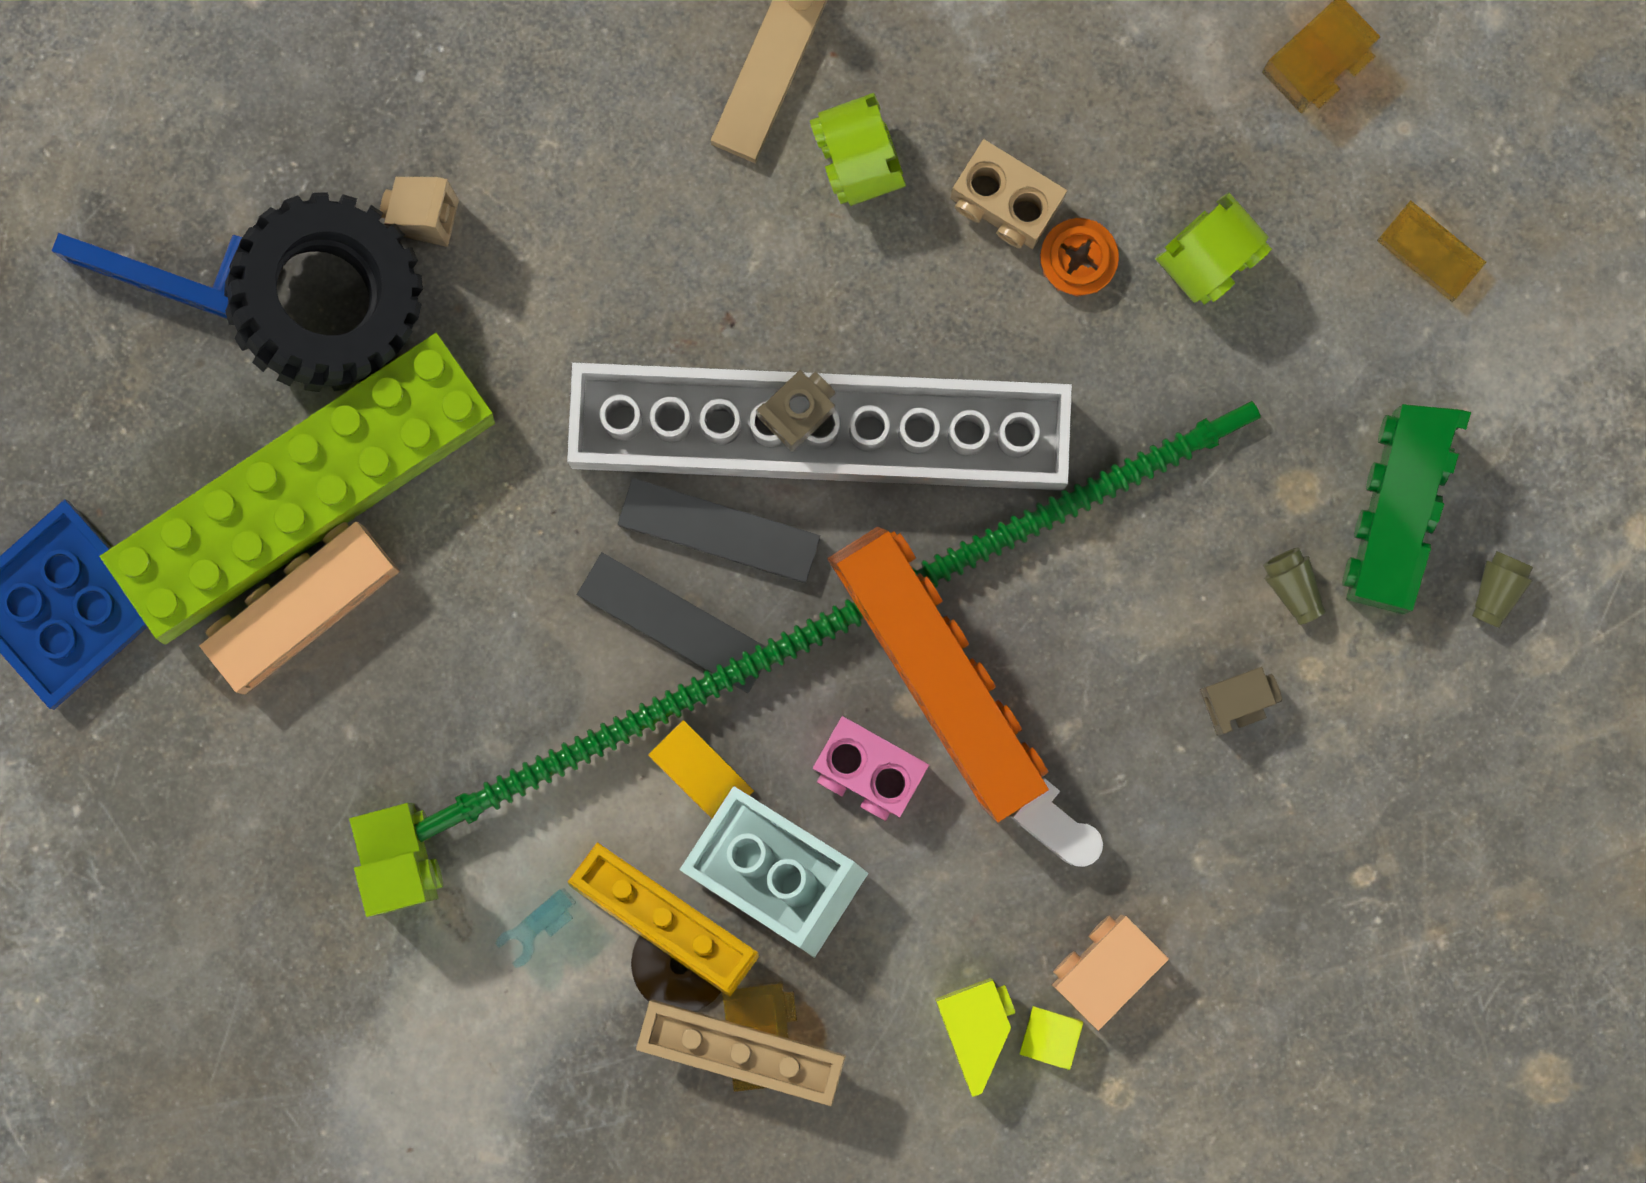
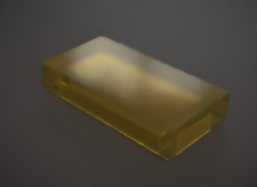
[1377,200,1487,302]

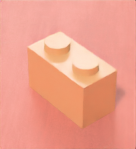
[1052,915,1169,1031]

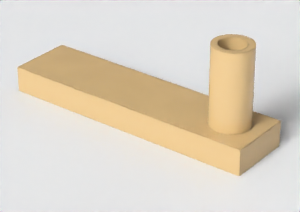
[710,0,828,164]
[636,1000,846,1106]

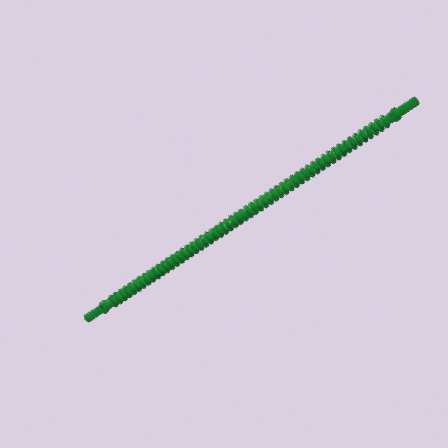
[414,401,1261,842]

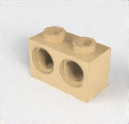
[950,139,1067,249]

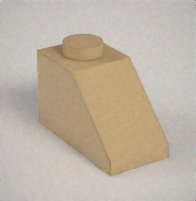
[380,177,459,247]

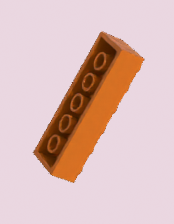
[827,527,1049,822]

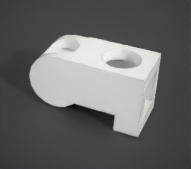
[1010,779,1103,867]

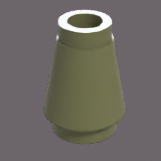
[1263,548,1326,625]
[1472,551,1533,628]

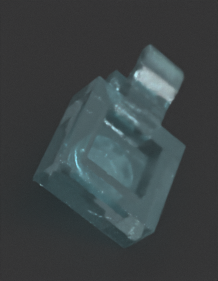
[495,888,576,968]

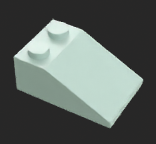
[680,786,868,958]

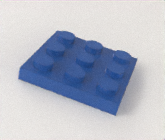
[0,499,147,710]

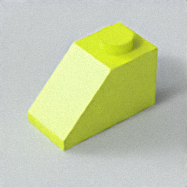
[935,978,1015,1097]

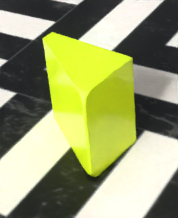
[1019,1006,1083,1070]

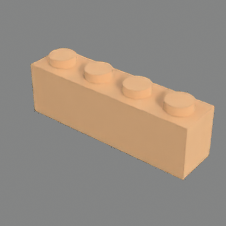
[199,521,400,695]

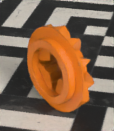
[1040,218,1119,297]

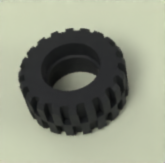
[224,192,423,392]

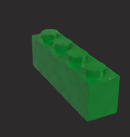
[1342,404,1471,614]

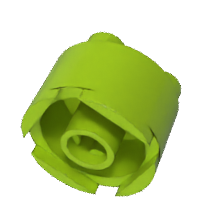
[810,93,907,206]
[1155,192,1272,305]

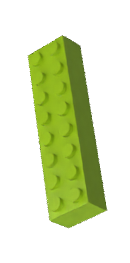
[99,333,495,645]

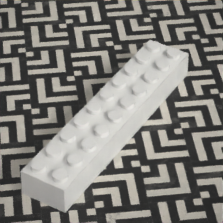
[567,363,1072,490]

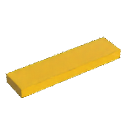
[568,842,759,997]

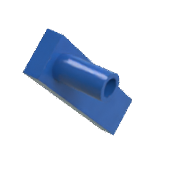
[52,233,242,319]

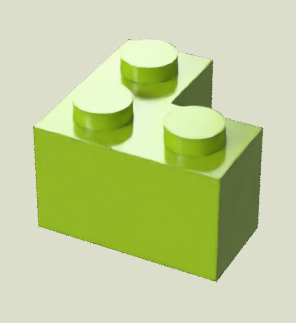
[349,803,443,917]

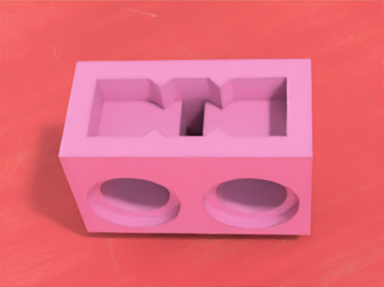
[813,716,929,821]

